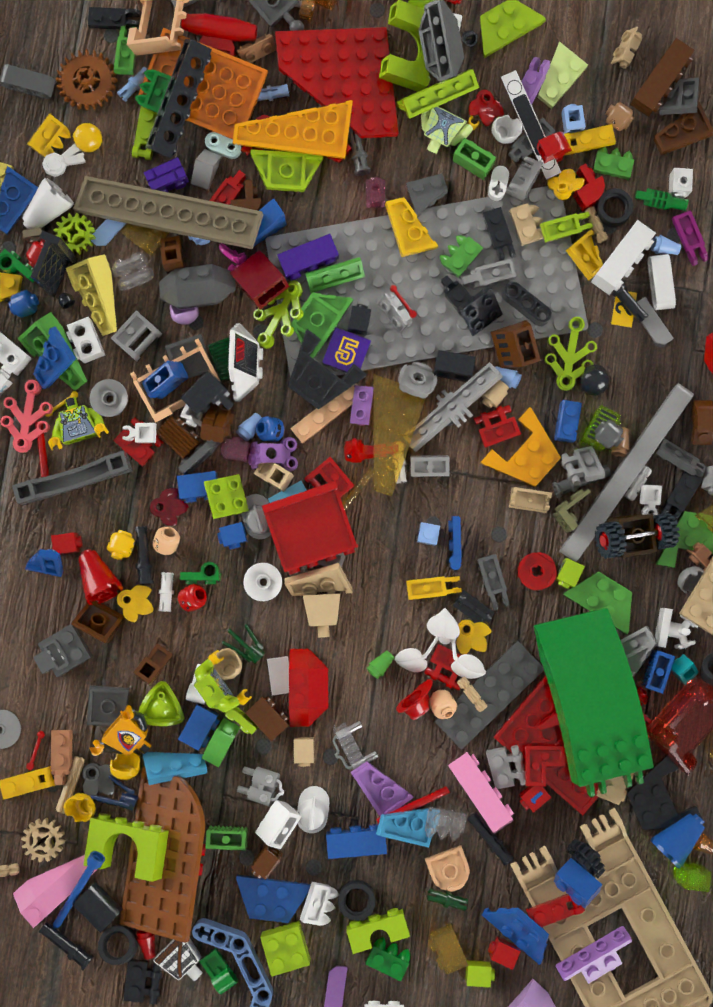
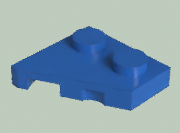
[25,549,64,577]

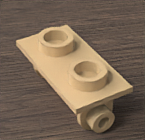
[611,27,642,69]

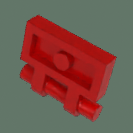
[473,405,521,448]
[113,417,164,467]
[424,644,461,690]

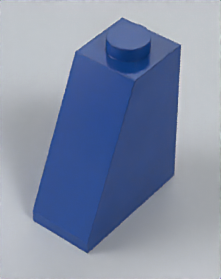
[249,199,287,250]

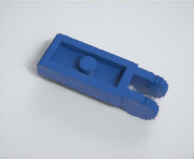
[448,516,462,570]

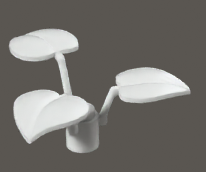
[395,608,486,679]

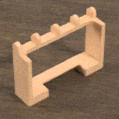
[127,0,189,56]
[130,339,221,423]

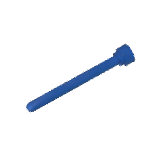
[53,851,105,928]

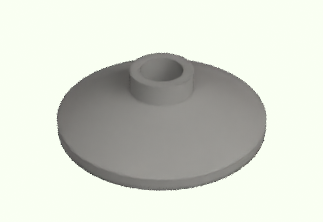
[90,379,128,417]
[0,710,21,749]

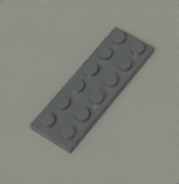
[434,641,544,750]

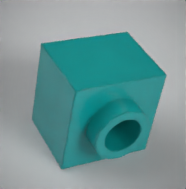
[671,654,699,685]

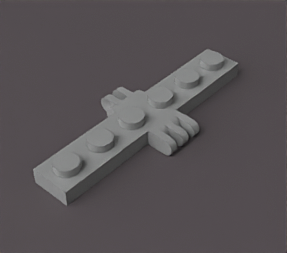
[403,362,503,452]

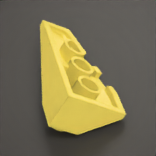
[66,254,117,336]

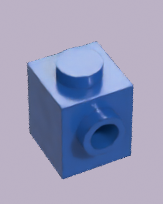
[217,522,248,550]

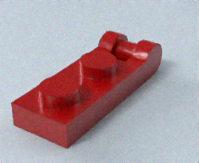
[526,894,585,927]

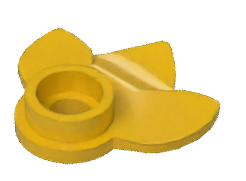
[547,169,585,200]
[117,585,154,622]
[456,619,492,655]

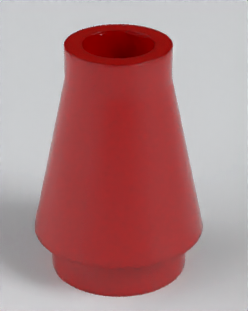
[136,930,156,960]

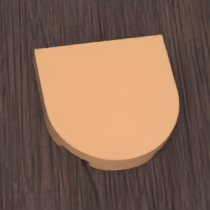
[425,845,470,892]

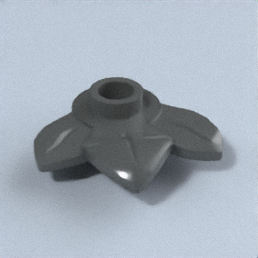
[83,763,115,796]

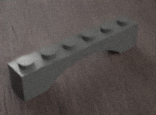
[12,451,133,506]

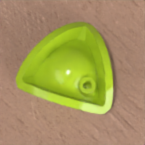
[139,681,184,726]

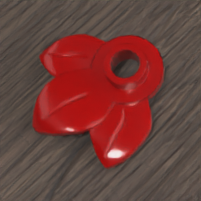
[468,90,504,127]

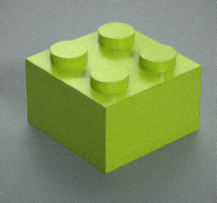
[260,920,310,977]

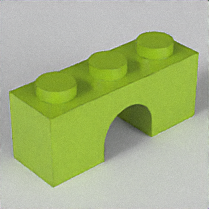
[346,908,410,954]

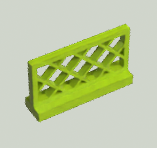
[395,69,479,119]

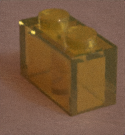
[428,923,468,975]

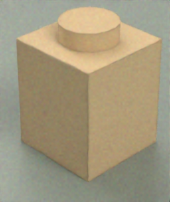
[294,737,314,767]

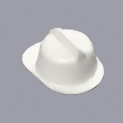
[297,786,329,833]

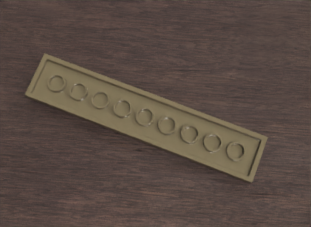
[73,176,263,249]

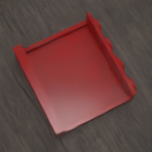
[262,481,358,575]

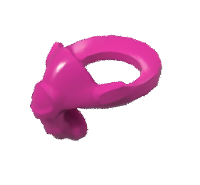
[218,243,246,271]

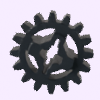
[567,839,606,879]

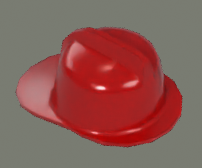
[396,679,433,720]

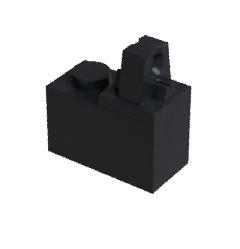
[181,369,234,415]

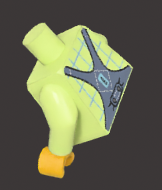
[421,106,479,154]

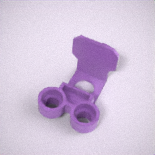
[248,437,298,472]

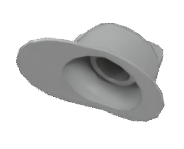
[241,494,271,539]

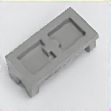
[505,157,543,202]
[410,455,449,477]

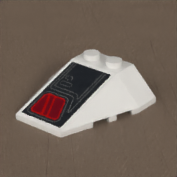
[228,323,263,402]

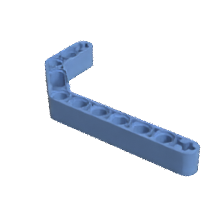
[192,918,273,1007]

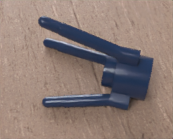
[90,775,138,811]

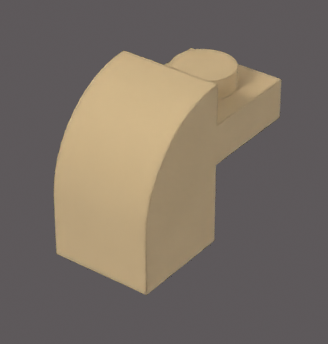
[254,463,294,492]

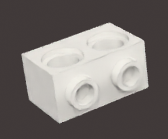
[66,317,105,364]

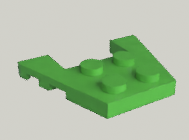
[656,511,713,568]

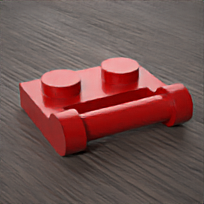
[304,457,355,498]

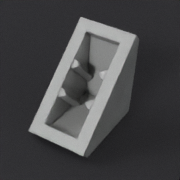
[191,149,222,191]

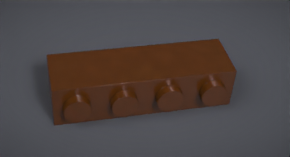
[630,38,695,117]

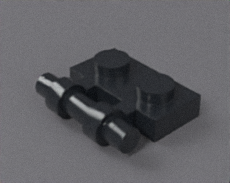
[123,959,162,1005]

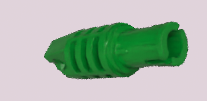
[635,188,689,211]

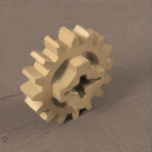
[21,818,66,863]

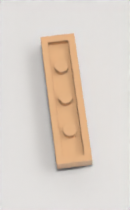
[290,386,355,444]

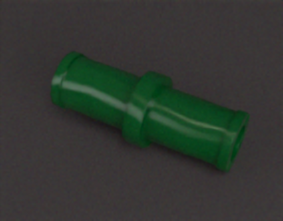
[427,888,468,911]

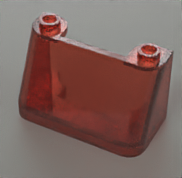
[647,678,713,775]

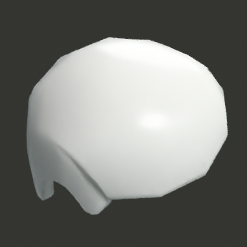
[492,115,522,144]

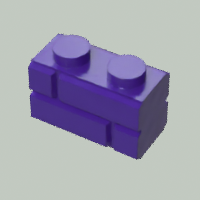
[143,157,189,193]

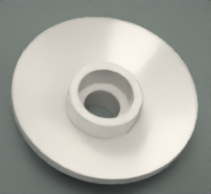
[244,563,282,601]

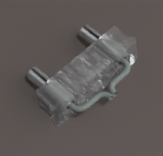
[332,721,378,770]

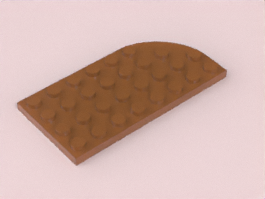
[120,766,205,943]

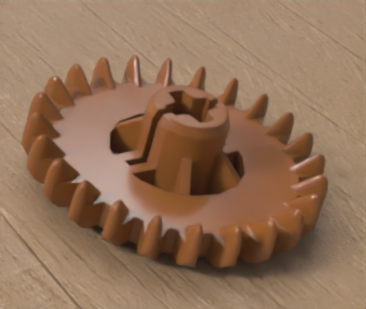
[55,49,118,111]

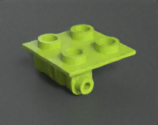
[204,474,249,519]

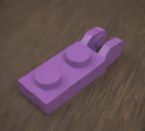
[511,57,550,105]

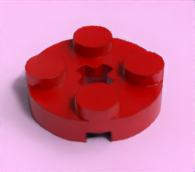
[517,552,557,590]

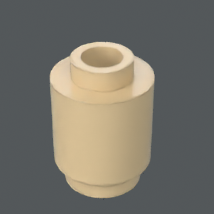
[481,380,509,408]

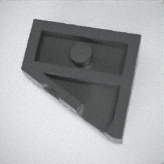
[659,78,699,115]
[406,173,448,217]

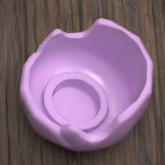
[170,305,199,325]

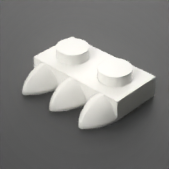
[300,882,339,925]

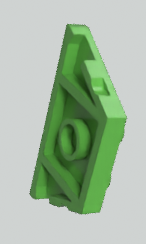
[291,292,354,359]
[563,572,632,634]

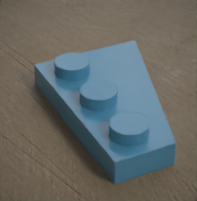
[142,752,207,785]
[376,807,439,848]

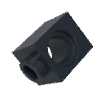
[348,304,371,335]

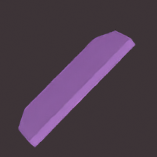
[324,965,347,1007]

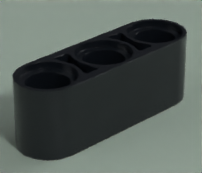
[502,281,552,326]

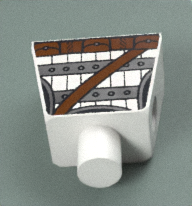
[154,939,203,981]

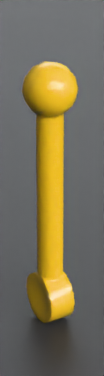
[45,391,78,417]

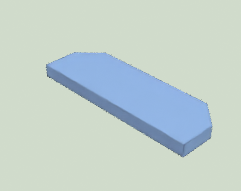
[91,219,127,246]

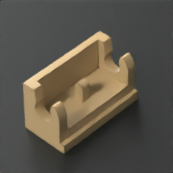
[509,487,552,513]

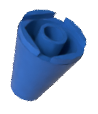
[650,814,705,869]

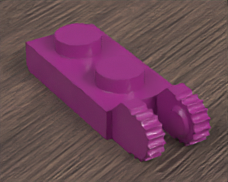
[672,210,709,266]

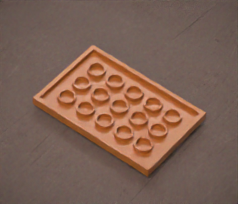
[138,28,268,139]

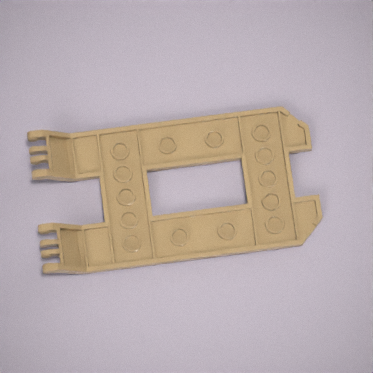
[510,808,713,1007]

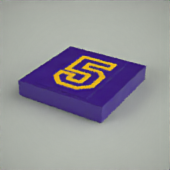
[322,327,371,373]

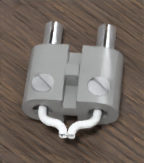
[237,767,284,807]

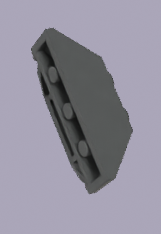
[419,0,464,82]
[159,264,236,309]

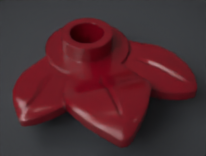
[150,488,188,526]

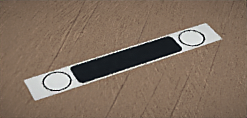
[501,70,561,179]

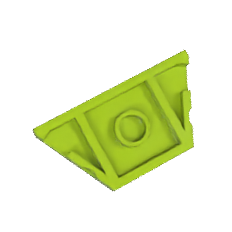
[480,0,546,58]
[251,149,323,192]

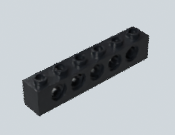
[145,39,212,158]

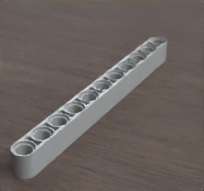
[559,383,694,562]

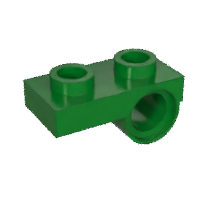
[0,249,34,283]
[180,562,221,584]
[199,948,239,994]

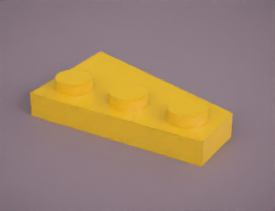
[385,197,438,257]

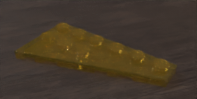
[373,374,425,496]

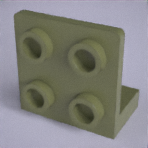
[552,489,591,533]

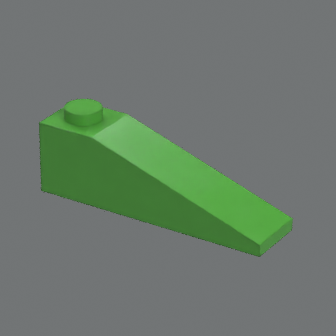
[18,312,87,391]

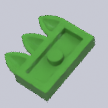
[593,147,634,180]
[440,235,483,278]

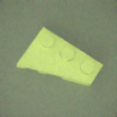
[537,42,588,109]

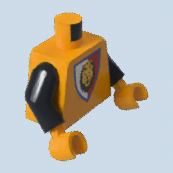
[89,705,151,756]

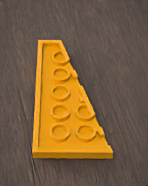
[233,100,353,159]

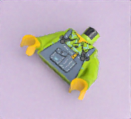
[48,397,109,450]
[194,650,252,712]

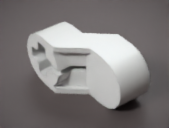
[488,166,509,201]

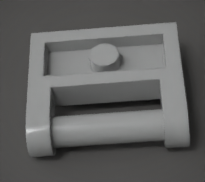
[111,311,162,362]

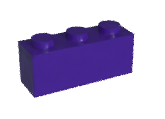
[277,234,339,280]

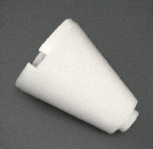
[22,178,74,229]

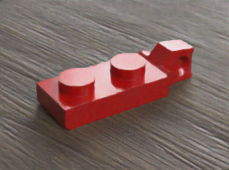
[209,170,246,205]

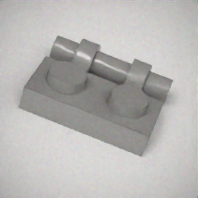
[561,446,605,486]
[486,745,525,789]

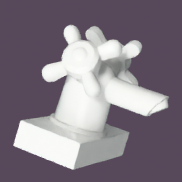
[655,608,698,649]

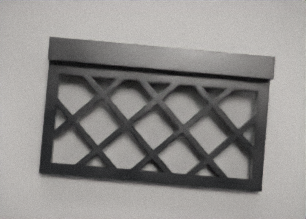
[31,231,78,298]

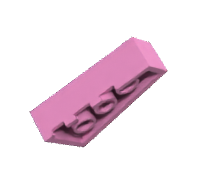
[448,752,514,834]

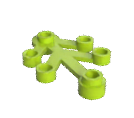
[253,280,304,349]
[544,316,597,391]

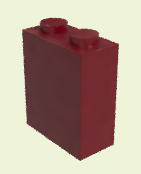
[230,250,290,310]

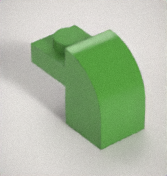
[202,718,240,767]

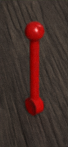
[390,285,417,318]
[26,731,45,770]

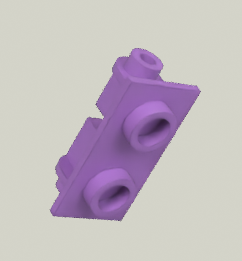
[350,385,374,426]

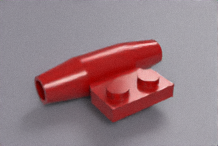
[181,13,258,56]

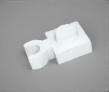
[122,423,156,443]
[640,484,662,515]

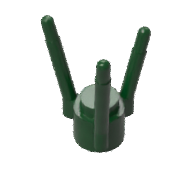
[222,624,265,664]

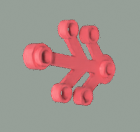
[0,380,53,453]

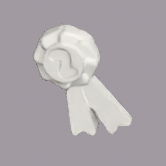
[43,143,86,177]

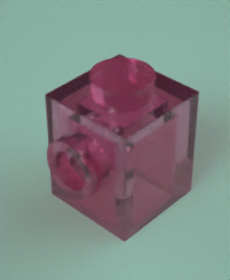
[366,177,385,208]
[221,436,250,463]

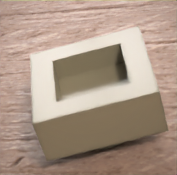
[22,227,44,244]

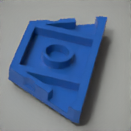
[236,875,311,923]
[482,908,549,965]

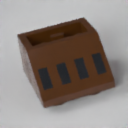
[490,320,541,368]

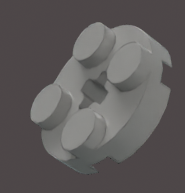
[398,362,437,398]

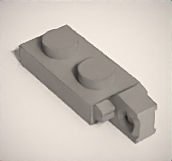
[462,259,517,288]

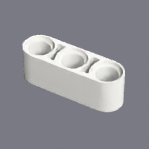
[648,254,676,310]

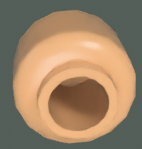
[152,527,180,555]
[429,690,457,719]

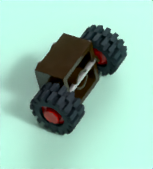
[595,513,680,559]

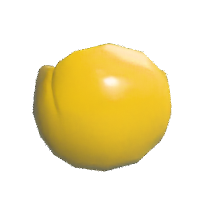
[73,123,102,152]
[110,752,140,780]
[63,793,96,822]

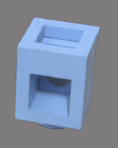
[561,104,586,134]

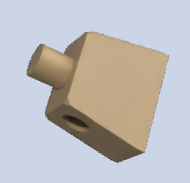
[303,594,340,638]

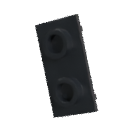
[453,590,495,624]

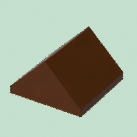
[71,601,124,643]

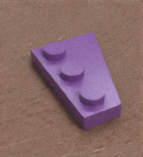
[351,761,414,817]

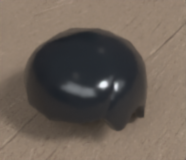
[580,364,609,396]

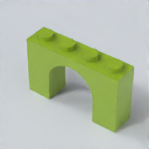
[379,0,430,92]
[83,814,169,882]

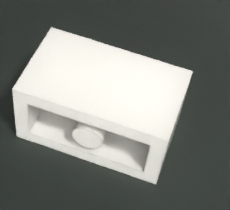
[255,800,302,849]

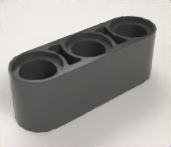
[0,64,56,99]

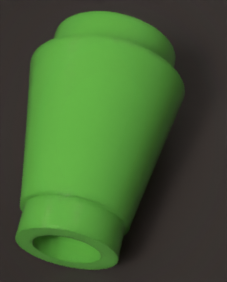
[366,650,395,679]

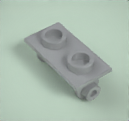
[378,292,413,333]

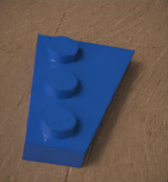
[0,166,38,235]
[33,326,76,390]

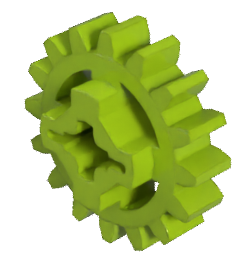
[53,213,96,255]

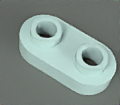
[205,132,241,159]

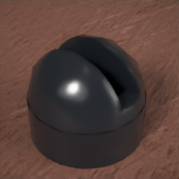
[461,31,478,47]
[58,293,75,309]

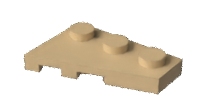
[285,563,353,596]

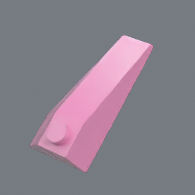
[13,855,98,928]

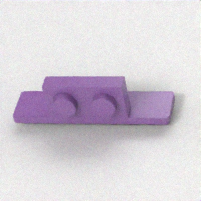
[556,926,632,984]

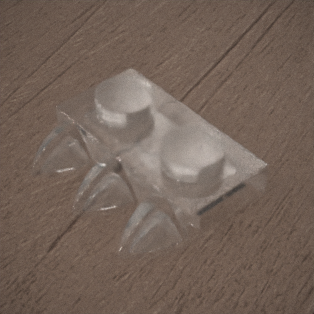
[425,807,467,842]

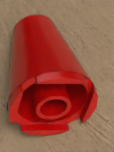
[78,549,123,605]

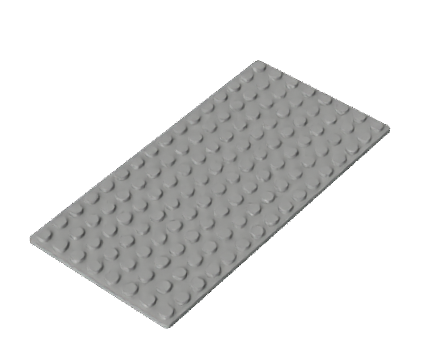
[266,186,588,378]

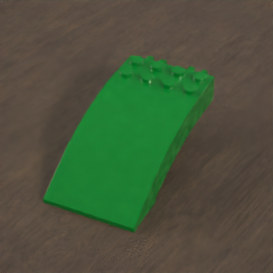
[534,608,654,797]

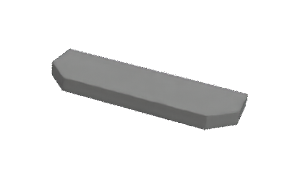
[637,297,674,345]

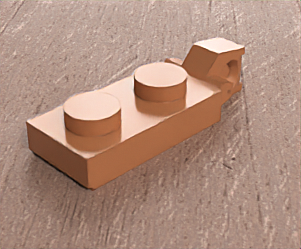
[51,730,73,785]

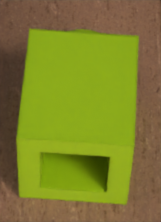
[555,558,585,589]
[465,960,495,987]

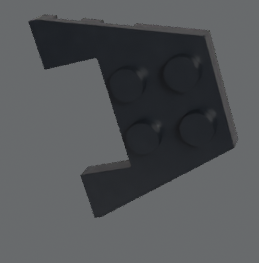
[288,329,367,409]
[626,752,703,830]

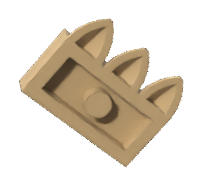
[509,203,543,246]

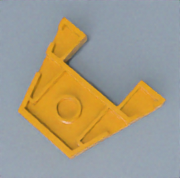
[480,407,561,487]

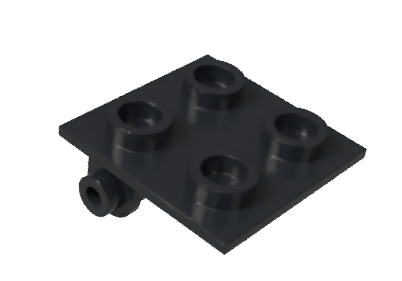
[457,287,503,336]

